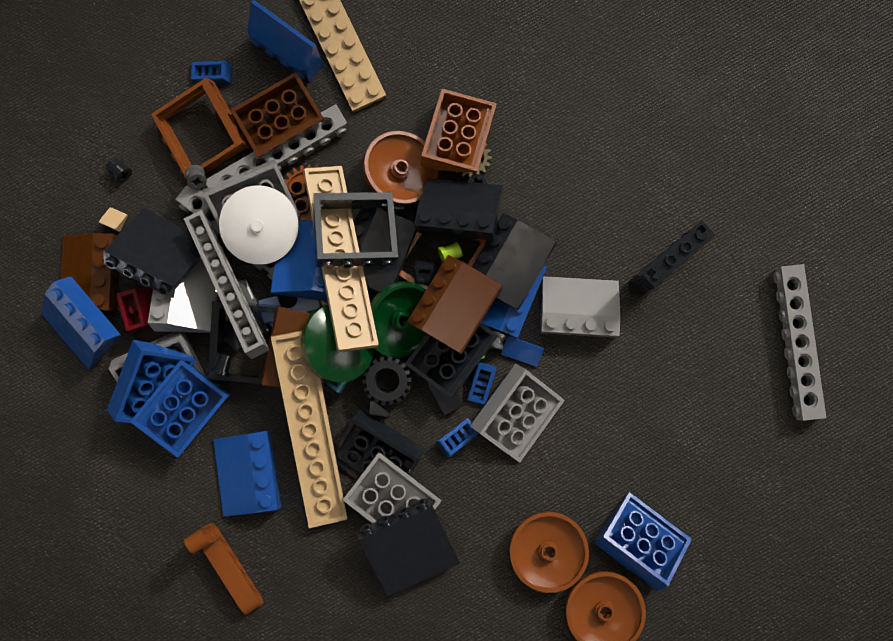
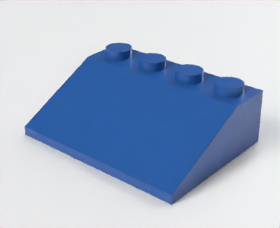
[247,0,323,82]
[271,220,328,301]
[481,266,547,339]
[41,277,121,370]
[107,340,195,423]
[130,360,230,458]
[213,431,282,517]
[594,492,692,591]

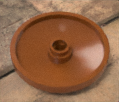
[363,131,438,206]
[509,512,589,593]
[565,571,646,641]

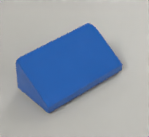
[501,336,544,367]

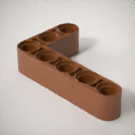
[184,523,264,615]

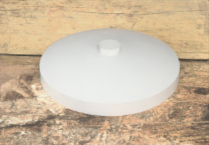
[219,186,299,264]

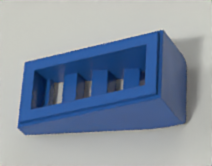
[191,61,232,83]
[467,362,496,405]
[436,418,479,457]

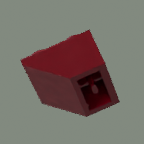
[116,287,153,333]

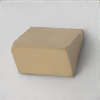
[99,207,128,232]

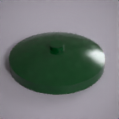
[370,281,427,358]
[301,304,375,383]

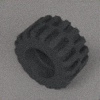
[362,357,412,405]

